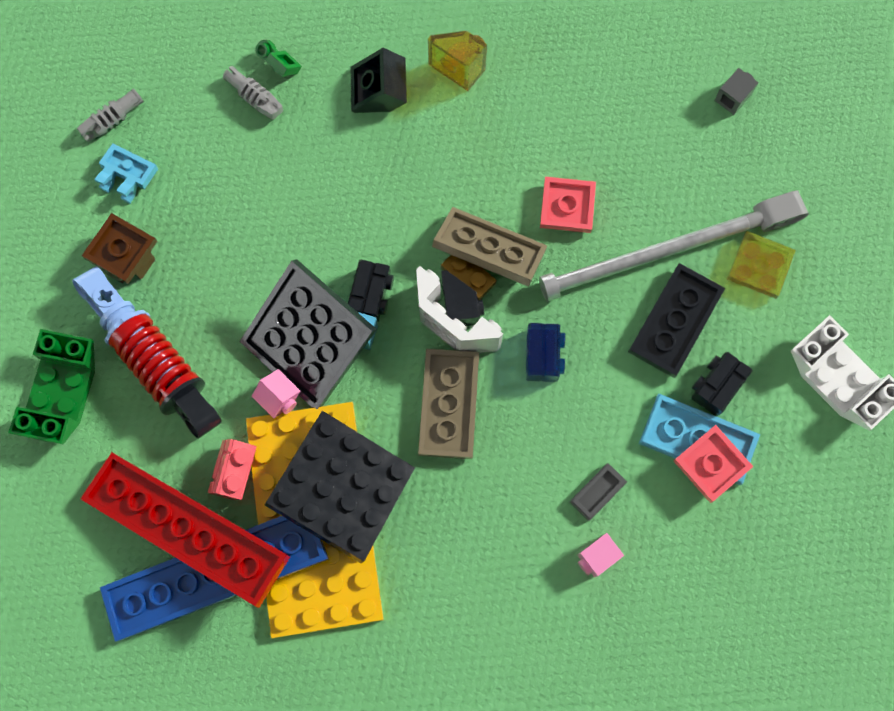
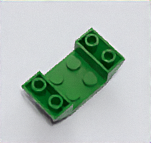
[8,329,95,445]

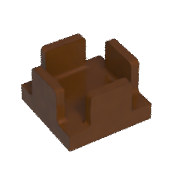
[82,213,158,284]

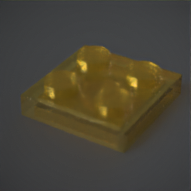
[727,231,796,299]

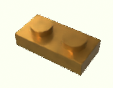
[441,255,497,300]

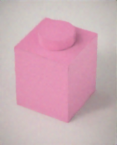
[252,369,300,418]
[578,533,624,577]

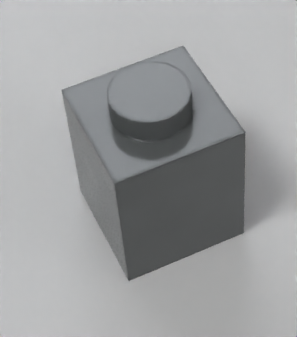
[714,68,759,115]

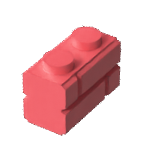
[207,439,257,500]

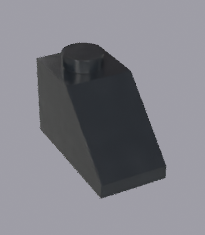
[441,270,484,326]

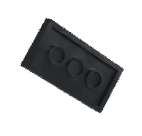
[628,263,725,378]

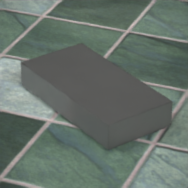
[570,463,627,521]

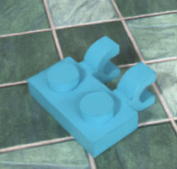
[95,143,158,204]

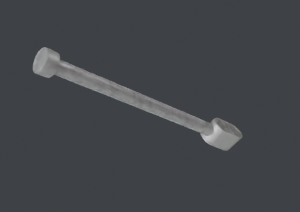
[539,190,809,302]

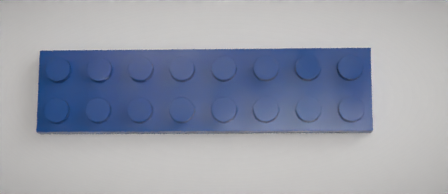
[100,516,329,642]

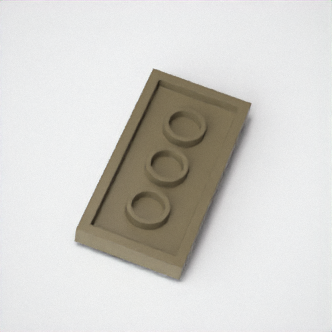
[432,207,548,287]
[418,349,479,459]

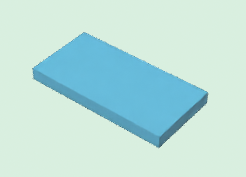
[639,394,760,485]

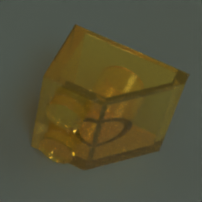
[428,31,487,91]

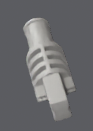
[223,66,283,120]
[77,88,144,142]

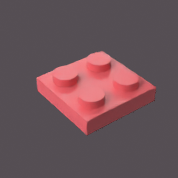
[540,177,596,233]
[673,425,753,503]

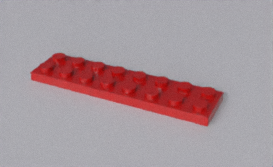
[80,452,290,608]

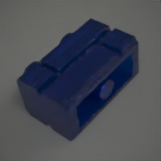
[526,323,565,382]

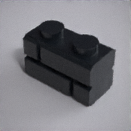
[348,259,394,322]
[691,352,753,416]

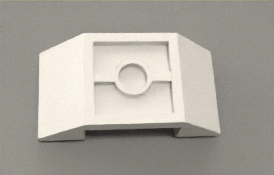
[416,266,503,353]
[791,315,894,431]

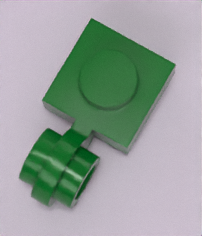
[255,40,302,77]

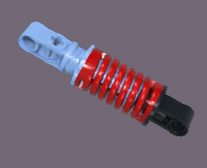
[72,266,222,439]

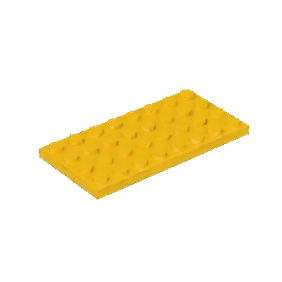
[246,402,384,638]

